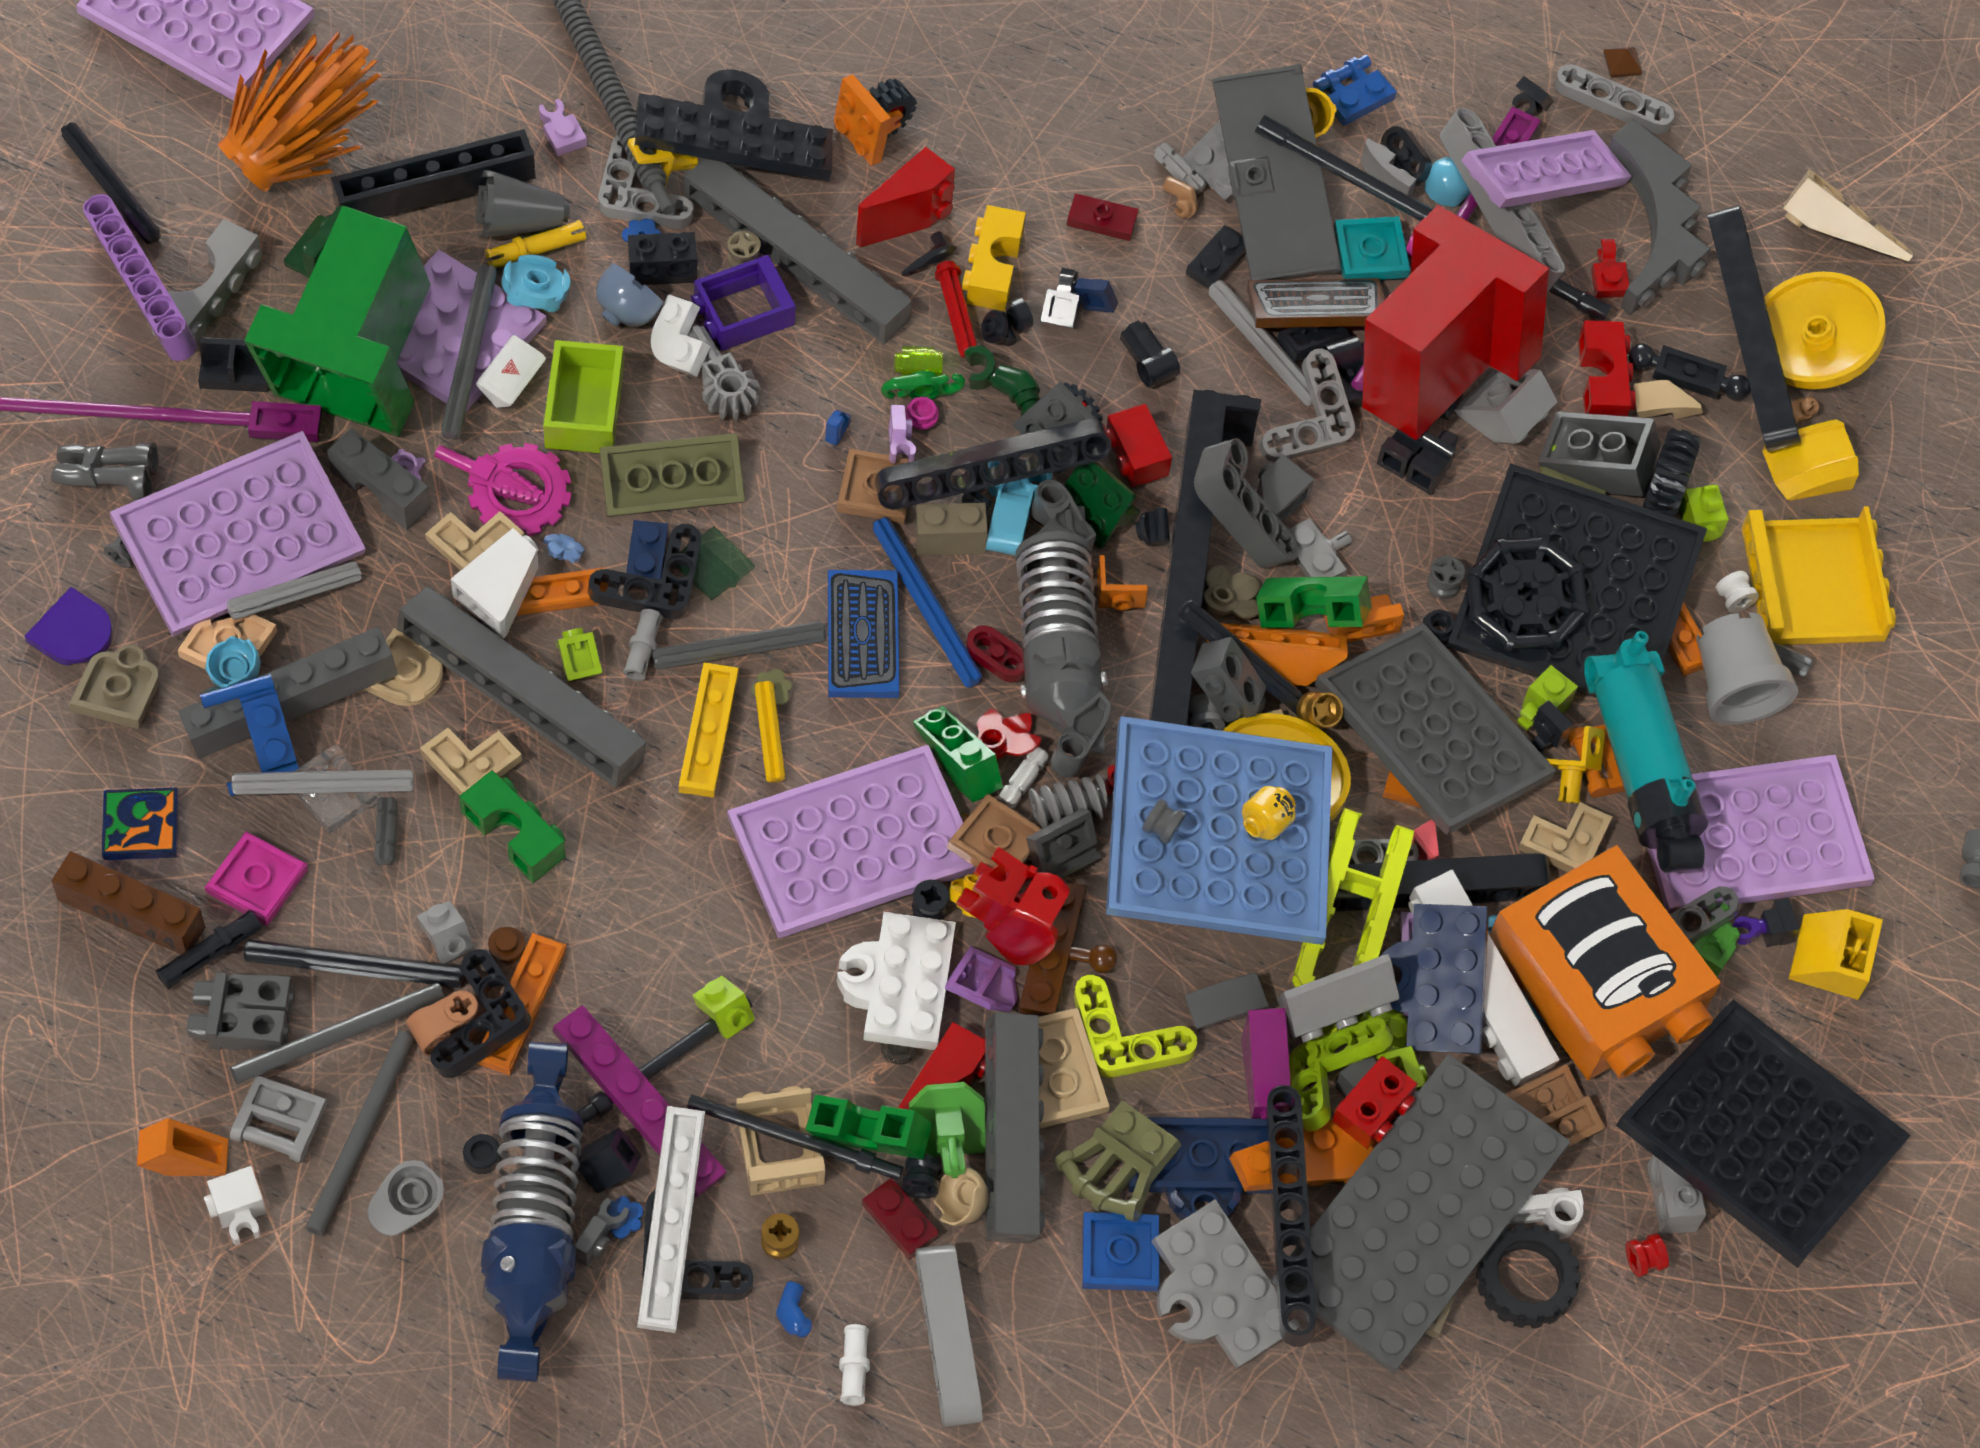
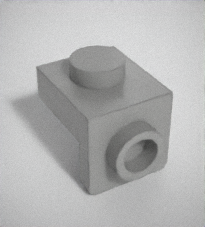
[416,901,474,964]

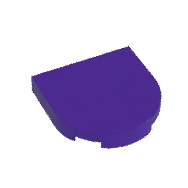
[24,587,112,666]

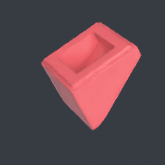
[1412,819,1439,860]

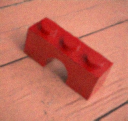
[1578,320,1636,417]

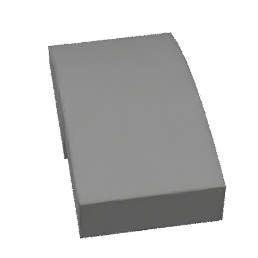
[1360,138,1416,197]

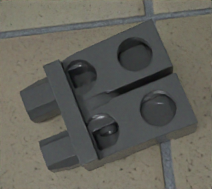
[187,972,295,1051]

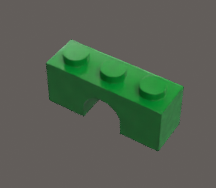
[1256,576,1372,628]
[459,770,566,883]
[805,1094,933,1160]

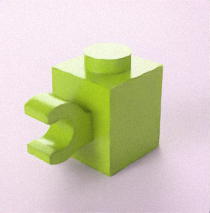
[1679,485,1729,542]
[1517,665,1578,731]

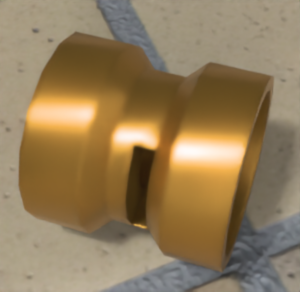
[1297,692,1343,727]

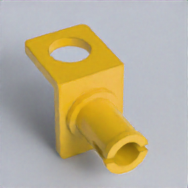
[627,138,698,188]
[1546,726,1605,804]

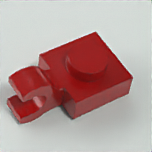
[1591,239,1629,298]

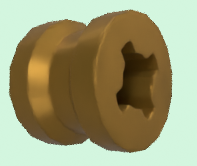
[761,1213,799,1260]

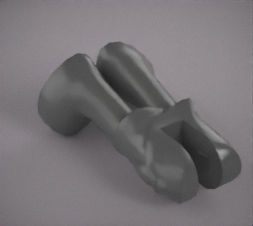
[51,442,159,500]

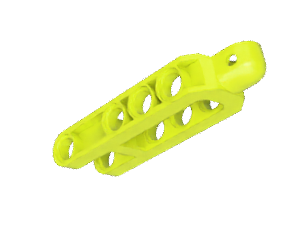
[1292,808,1414,1040]

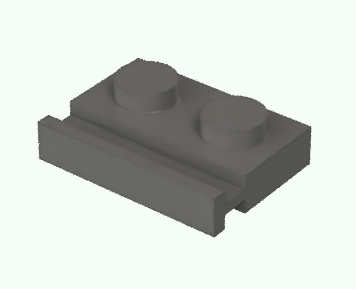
[1026,808,1101,879]

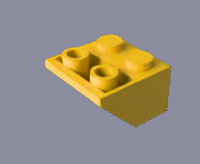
[1788,909,1883,1000]

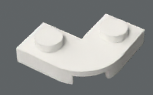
[651,294,711,377]

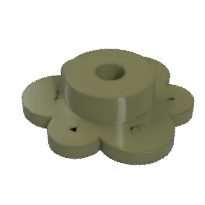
[751,669,792,706]

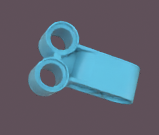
[986,461,1052,556]

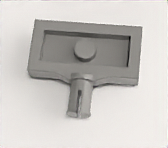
[1288,518,1352,577]

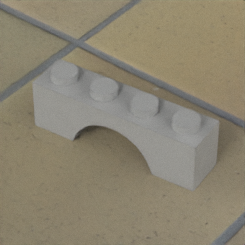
[152,219,262,342]

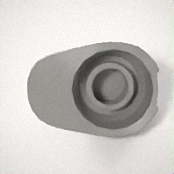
[367,1160,444,1236]

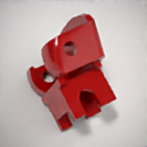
[955,846,1070,966]

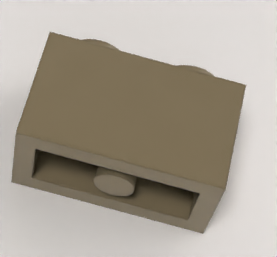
[914,503,987,556]

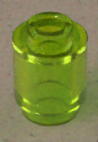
[894,346,943,376]

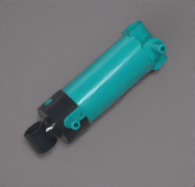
[1584,631,1709,873]

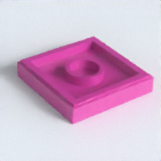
[205,831,308,926]

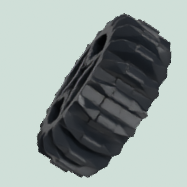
[1643,428,1701,517]

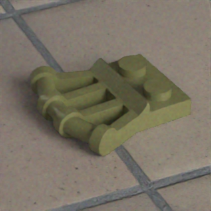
[1054,1100,1181,1222]

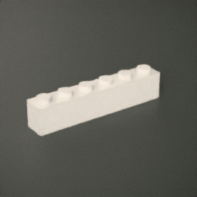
[1409,869,1560,1088]

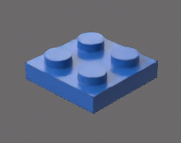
[1082,1212,1159,1292]

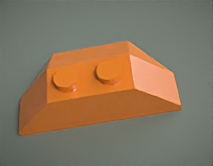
[1207,623,1348,687]

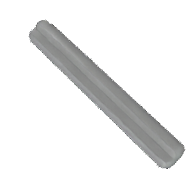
[227,561,361,620]

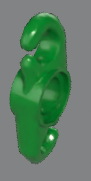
[881,371,965,400]

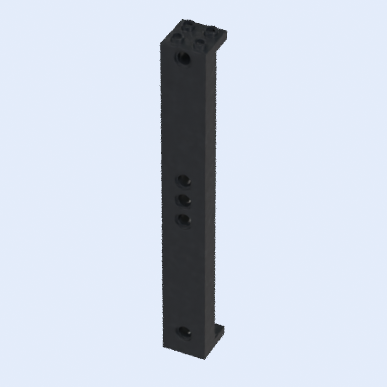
[1149,389,1261,725]

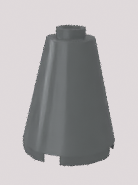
[476,170,570,238]

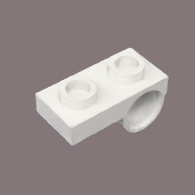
[1509,1188,1584,1239]

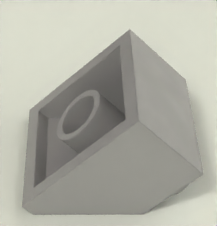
[1454,369,1558,444]

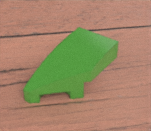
[1694,903,1740,977]

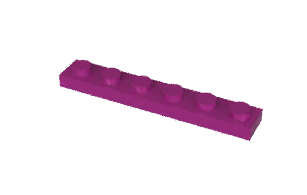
[552,1004,727,1199]

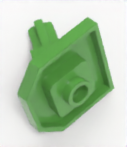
[909,1082,985,1178]

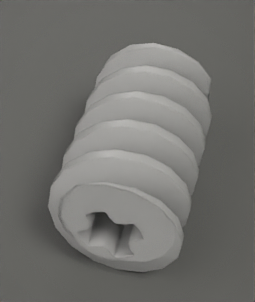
[1028,774,1107,829]

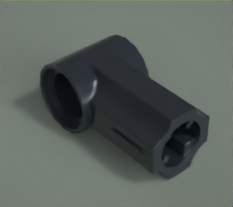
[1120,320,1180,388]

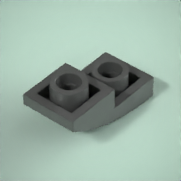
[1185,972,1270,1031]

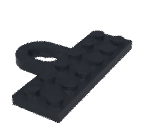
[634,69,833,181]

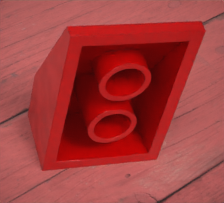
[856,146,955,247]

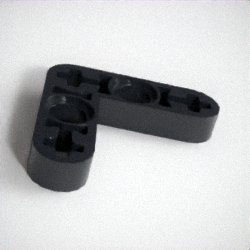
[588,524,701,619]
[430,949,531,1078]
[642,1191,754,1301]

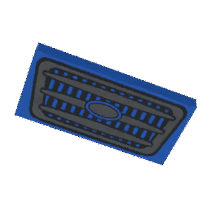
[828,570,899,698]

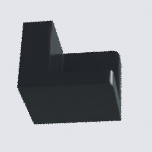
[578,1127,642,1193]

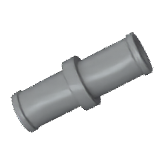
[623,609,663,681]

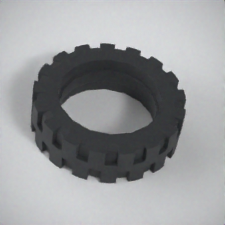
[1476,1224,1581,1329]

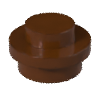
[488,927,525,963]

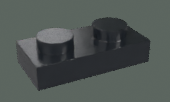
[1186,225,1246,289]

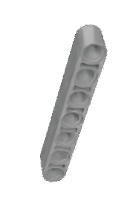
[1440,107,1565,293]

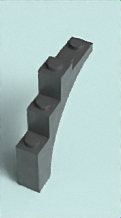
[1609,119,1710,315]

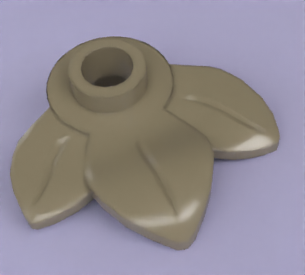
[1203,565,1260,619]

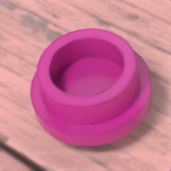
[905,397,939,430]

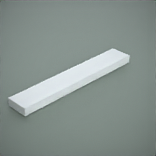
[637,1106,705,1333]

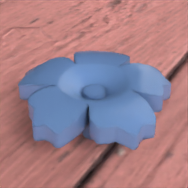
[543,533,585,564]

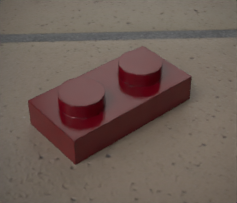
[862,1178,939,1260]

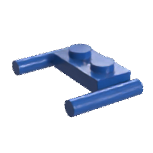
[200,674,300,797]

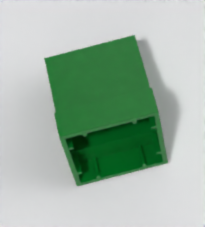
[244,206,431,437]

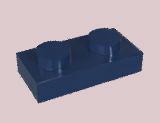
[626,520,668,588]

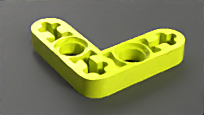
[1074,975,1197,1078]

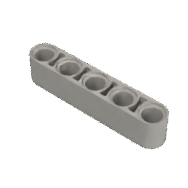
[916,1244,983,1427]

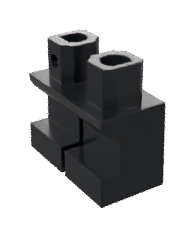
[1377,426,1459,496]

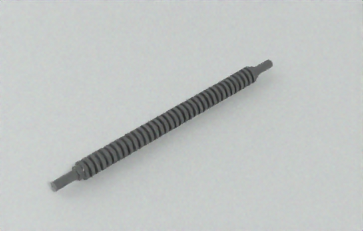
[552,0,675,215]

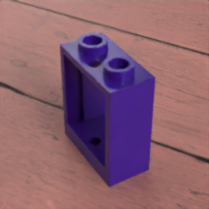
[691,255,796,351]

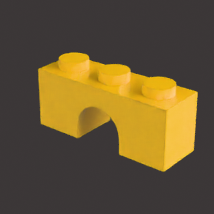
[962,205,1026,311]

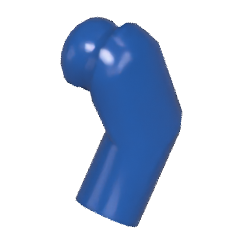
[776,1282,812,1338]

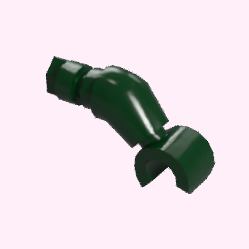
[964,345,1040,416]

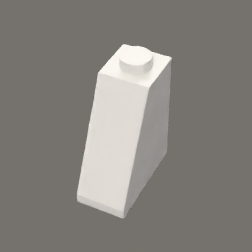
[451,528,539,638]

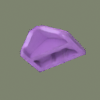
[944,946,1018,1012]

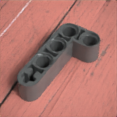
[1194,438,1298,569]

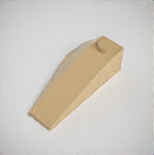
[1783,169,1913,262]

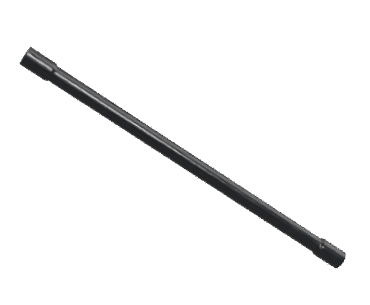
[1255,115,1612,321]

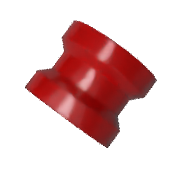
[1625,1233,1669,1277]

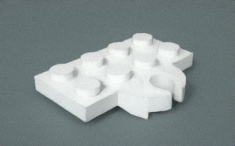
[837,912,956,1050]

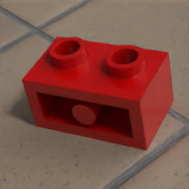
[1106,403,1172,488]
[1333,1056,1417,1150]

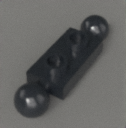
[1628,343,1751,401]

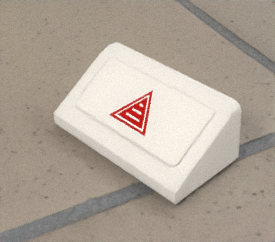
[475,335,546,408]

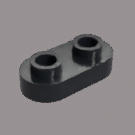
[1381,126,1432,184]

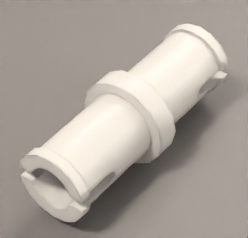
[839,1324,870,1406]

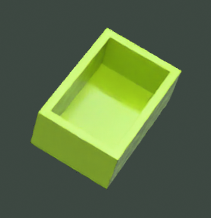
[543,340,624,453]

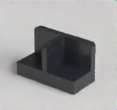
[198,337,269,392]

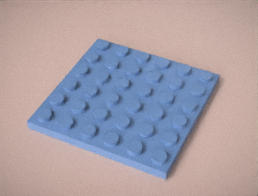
[1106,716,1332,945]

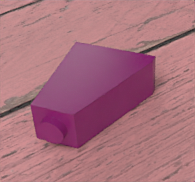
[1241,1008,1291,1119]

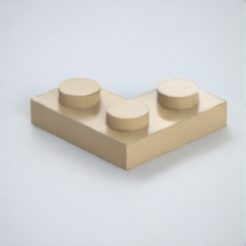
[425,511,525,571]
[420,728,522,795]
[1518,802,1612,872]

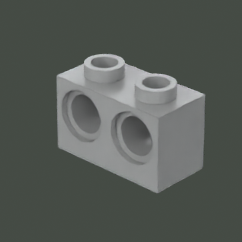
[1647,1155,1706,1234]

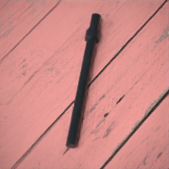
[576,996,753,1124]
[687,1094,904,1181]

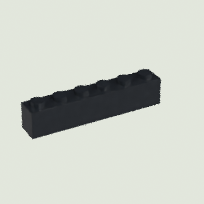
[331,129,536,218]

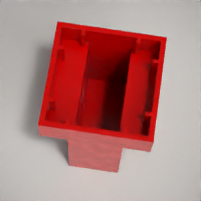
[1362,205,1549,440]

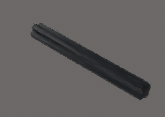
[61,122,161,244]
[1178,600,1315,715]

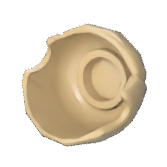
[934,1168,989,1226]

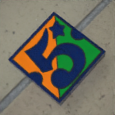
[102,787,179,861]

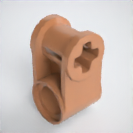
[406,991,480,1056]

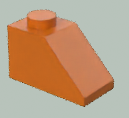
[137,1118,229,1176]

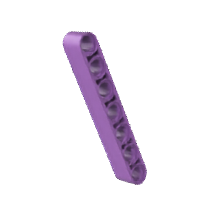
[83,194,197,361]

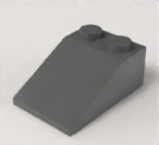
[1538,411,1661,497]

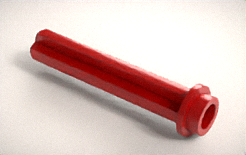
[934,261,977,358]

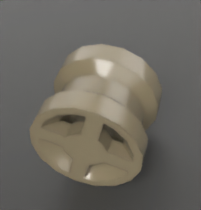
[727,231,761,268]

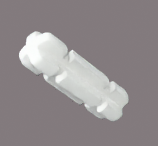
[999,747,1048,809]

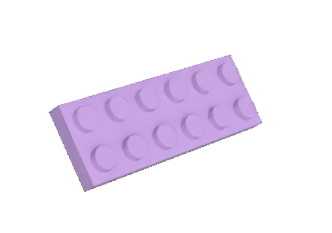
[1461,130,1632,208]

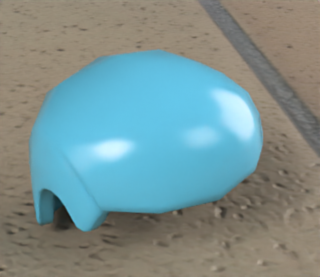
[1424,156,1471,207]
[205,636,261,688]

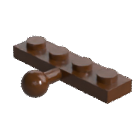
[1019,882,1117,1017]

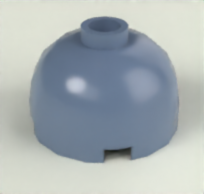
[596,263,664,327]

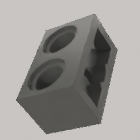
[1191,637,1267,722]

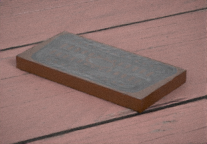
[1247,278,1385,328]

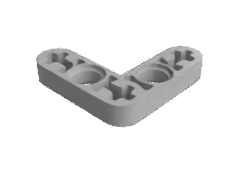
[598,135,693,229]
[1259,349,1355,462]

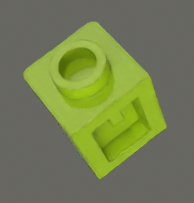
[555,628,603,682]

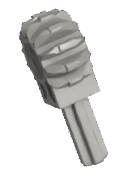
[687,325,760,421]

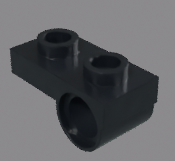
[1321,336,1364,408]

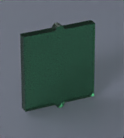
[675,526,755,601]

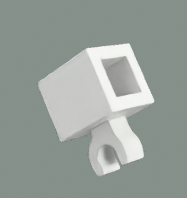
[204,1166,266,1246]

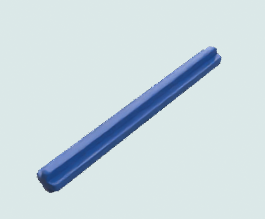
[873,517,982,688]

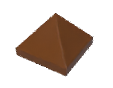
[1603,47,1642,78]

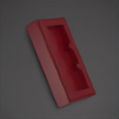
[1066,193,1139,241]

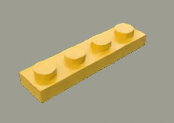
[679,662,739,798]

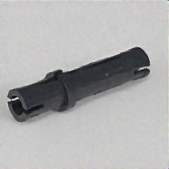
[155,909,262,990]

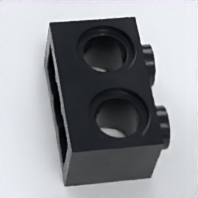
[628,232,697,285]

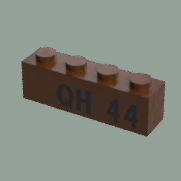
[51,851,205,955]

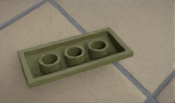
[600,433,745,517]

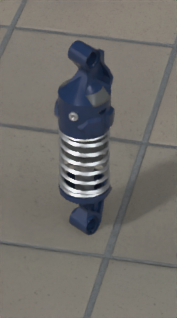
[481,1041,584,1382]

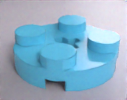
[501,255,571,312]

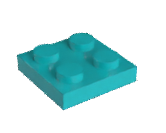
[1333,216,1410,280]

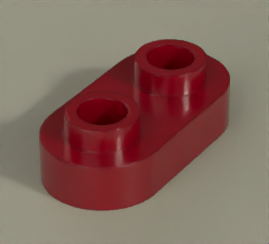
[966,625,1025,683]

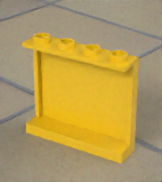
[1741,506,1896,645]

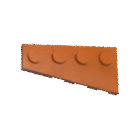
[1229,1119,1378,1191]

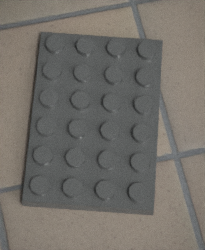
[1315,623,1556,835]

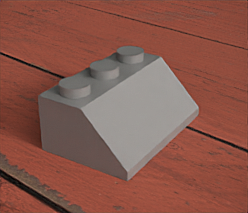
[1276,954,1399,1043]

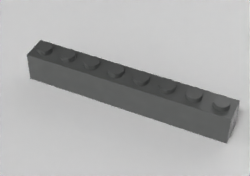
[684,158,911,345]
[397,586,647,788]

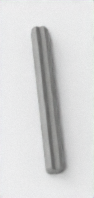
[1208,280,1321,406]
[232,770,414,795]

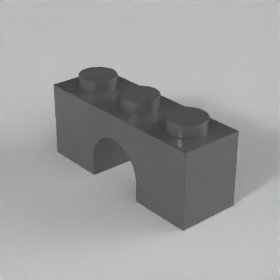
[327,428,431,530]

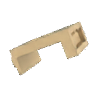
[736,1086,825,1196]

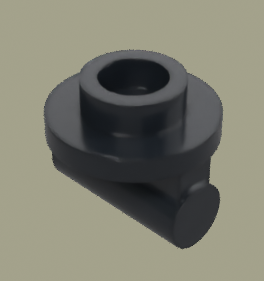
[981,310,1017,346]
[1136,508,1170,547]

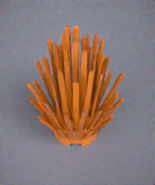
[218,31,382,192]

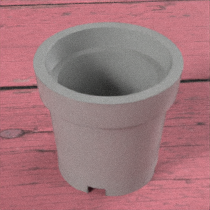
[1696,612,1798,725]

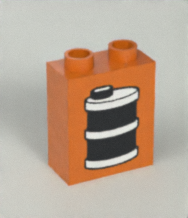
[1489,845,1721,1081]

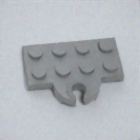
[1151,1200,1301,1369]

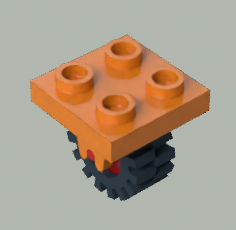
[833,74,917,166]

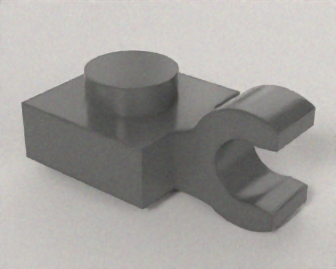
[574,1198,629,1267]

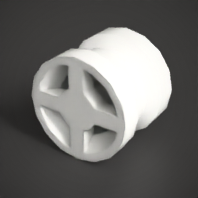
[1715,571,1759,613]

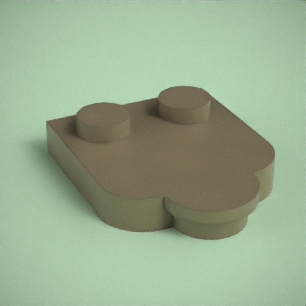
[69,645,159,729]

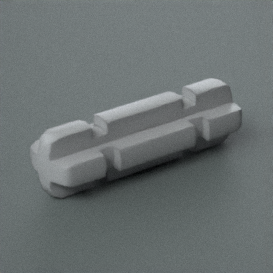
[1154,143,1207,196]

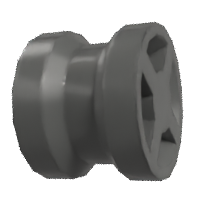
[1427,556,1465,599]
[1142,798,1186,845]

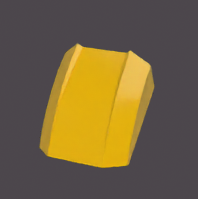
[1762,419,1859,501]

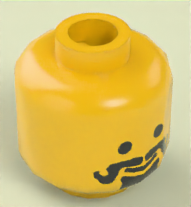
[1242,786,1296,840]

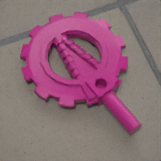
[434,443,572,536]

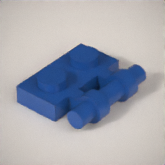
[1313,55,1397,126]

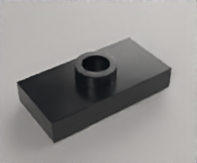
[1277,327,1352,362]

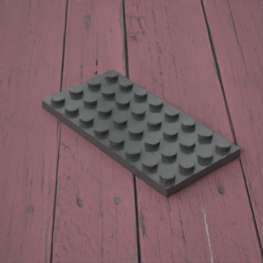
[1271,1054,1571,1375]

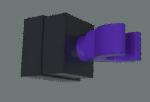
[1732,897,1800,947]

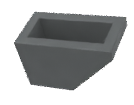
[1257,455,1314,522]

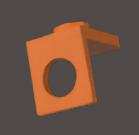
[1097,555,1148,611]

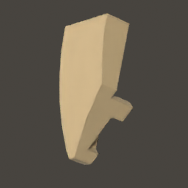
[1633,380,1703,419]

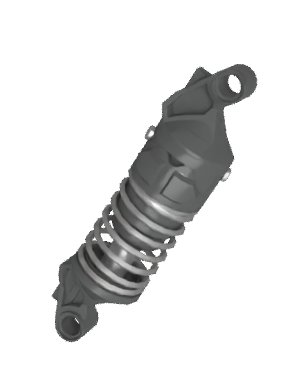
[1016,479,1112,778]

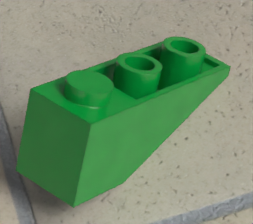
[913,706,1003,803]

